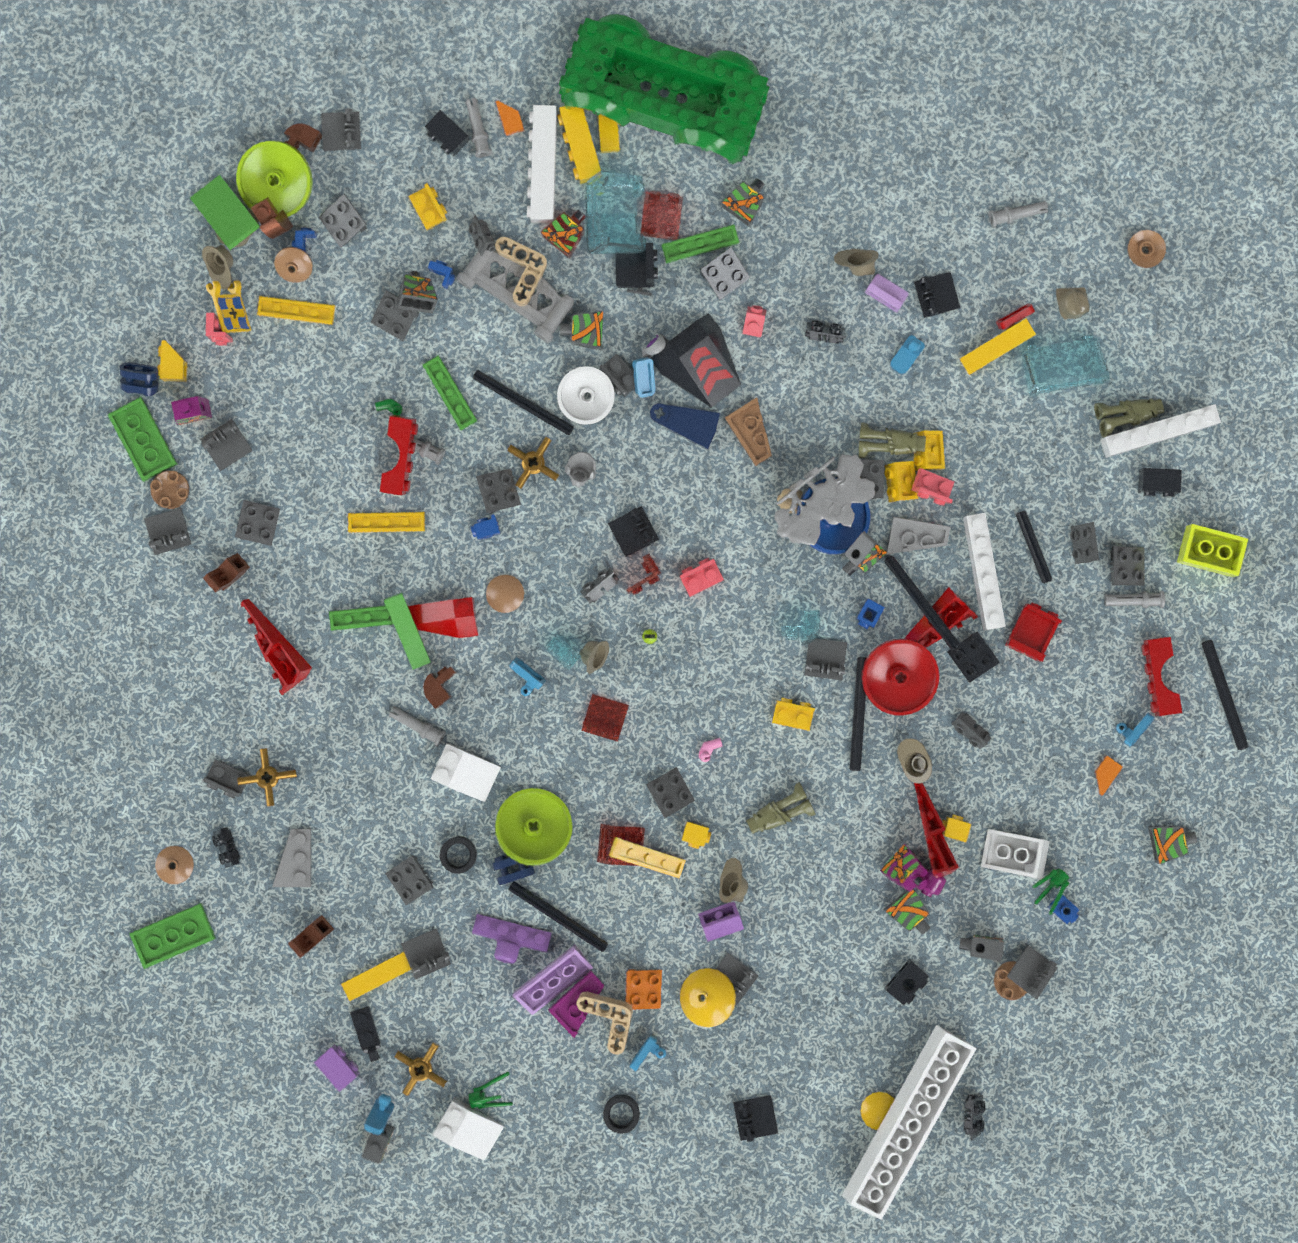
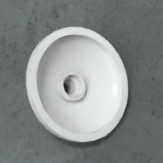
[557,367,615,424]

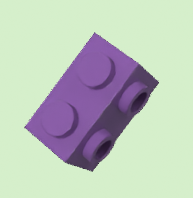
[698,901,744,942]
[314,1044,360,1092]

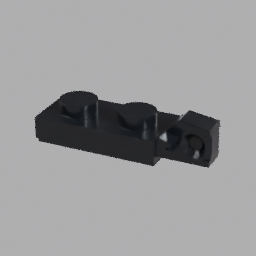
[350,1006,381,1062]

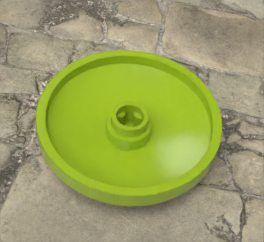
[236,140,313,217]
[495,788,572,865]

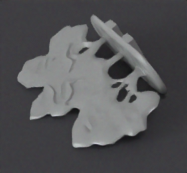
[774,454,875,545]

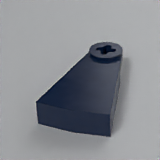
[650,403,720,451]

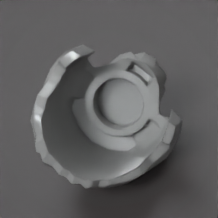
[565,451,596,488]

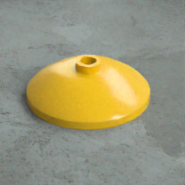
[680,968,736,1027]

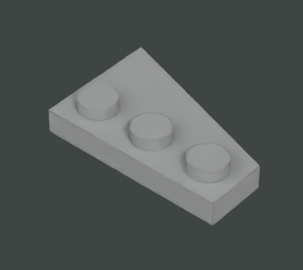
[887,517,950,555]
[272,829,311,887]

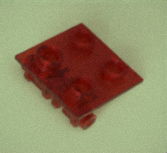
[581,694,629,742]

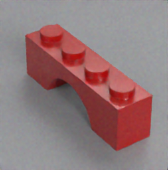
[379,415,418,496]
[1141,637,1182,716]

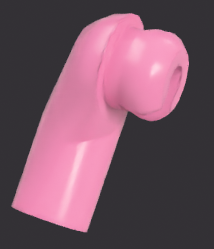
[699,738,723,762]

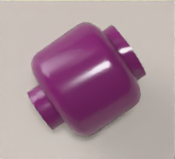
[921,867,946,897]

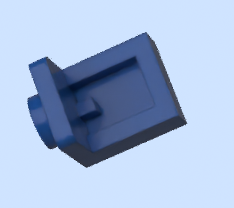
[292,228,317,252]
[428,260,455,289]

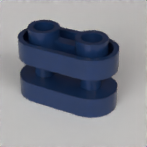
[119,362,159,396]
[492,855,535,885]

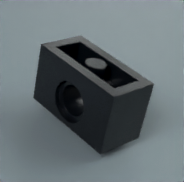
[884,959,929,1006]

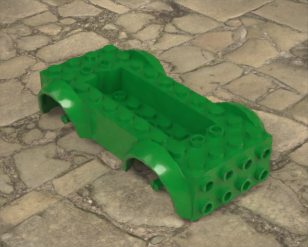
[559,14,770,165]

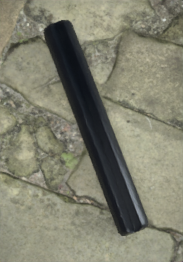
[1016,511,1052,583]

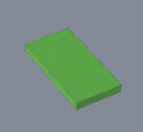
[190,175,260,250]
[107,397,177,482]
[129,903,216,969]

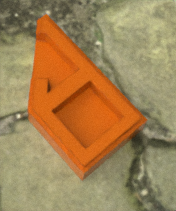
[496,101,524,136]
[1095,756,1123,796]

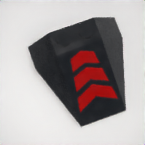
[650,313,741,408]

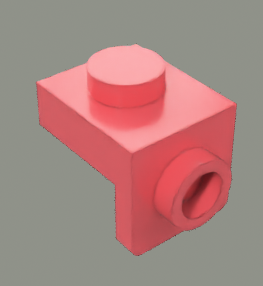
[742,305,766,337]

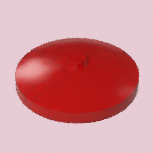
[862,638,939,716]

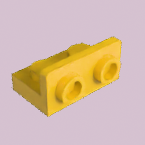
[408,183,447,230]
[913,430,945,471]
[884,461,919,503]
[772,698,815,731]

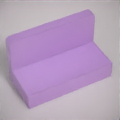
[865,274,908,313]

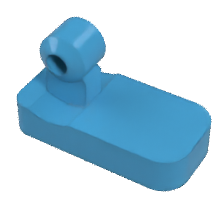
[890,335,925,374]
[632,357,656,398]
[509,658,546,696]
[1116,712,1155,748]
[629,1033,666,1071]
[364,1094,394,1135]

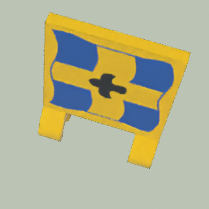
[206,280,251,333]

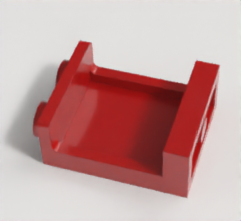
[1005,602,1062,662]

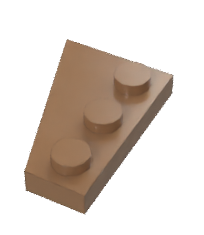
[725,397,772,467]

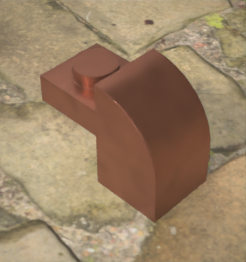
[284,123,322,152]
[251,197,293,239]
[203,553,250,593]
[423,666,457,709]
[288,915,334,958]

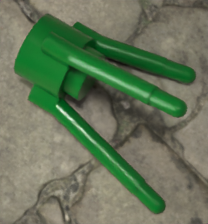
[1032,868,1070,915]
[468,1072,513,1109]

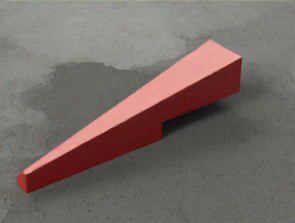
[904,587,978,648]
[240,599,312,695]
[914,783,959,878]

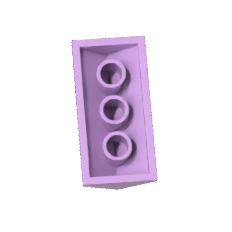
[513,944,593,1015]

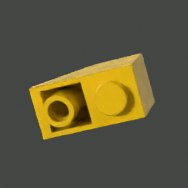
[157,340,188,382]

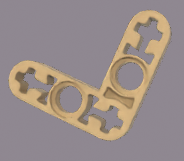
[495,237,547,306]
[577,992,633,1055]

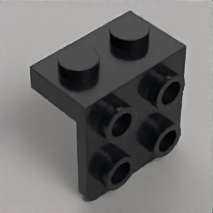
[615,243,658,288]

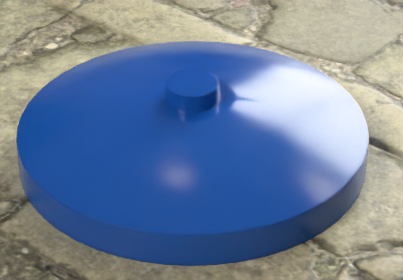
[797,477,870,555]

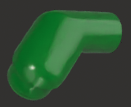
[375,398,403,415]

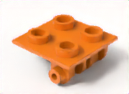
[626,969,662,1010]

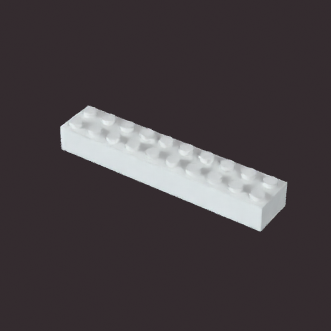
[842,1025,977,1220]

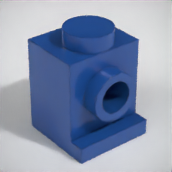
[470,514,501,540]
[856,598,885,630]
[1047,895,1079,924]

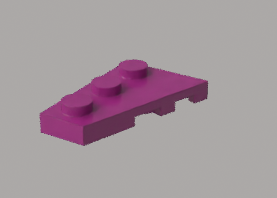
[548,970,604,1038]

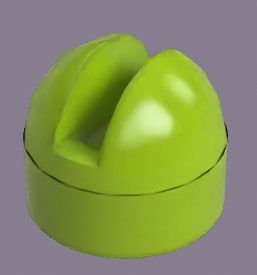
[642,629,657,644]

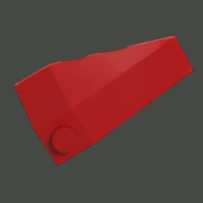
[408,597,478,638]

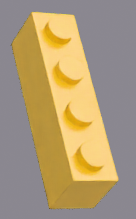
[557,106,602,184]

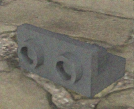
[599,353,635,398]
[203,759,250,798]

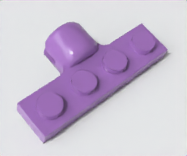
[472,914,552,964]

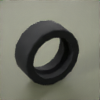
[440,836,477,874]
[603,1094,640,1134]

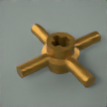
[507,437,559,489]
[237,748,297,807]
[394,1042,447,1096]

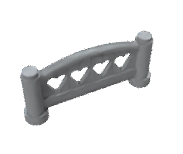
[455,251,574,344]

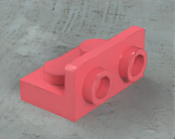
[206,313,233,346]
[912,469,954,506]
[680,557,724,597]

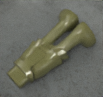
[1094,398,1164,437]
[859,422,926,458]
[746,782,816,834]

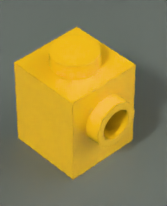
[942,814,971,842]
[681,821,712,849]

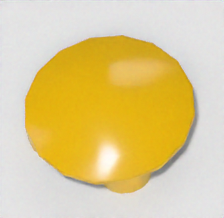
[860,1092,895,1130]

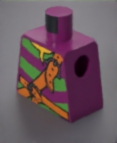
[171,396,212,426]
[880,844,928,891]

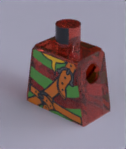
[541,210,586,259]

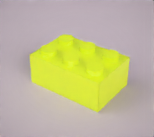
[1177,524,1248,577]

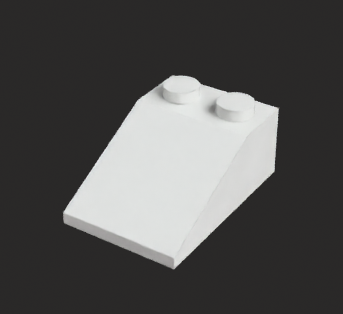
[431,743,501,802]
[981,829,1050,879]
[433,1097,504,1160]

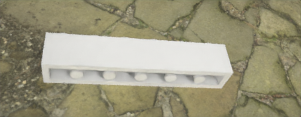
[527,105,557,223]
[1101,404,1221,458]
[963,513,1006,631]

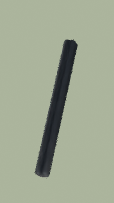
[473,370,574,435]
[884,555,960,650]
[1201,640,1249,750]
[849,657,867,771]
[508,881,608,952]

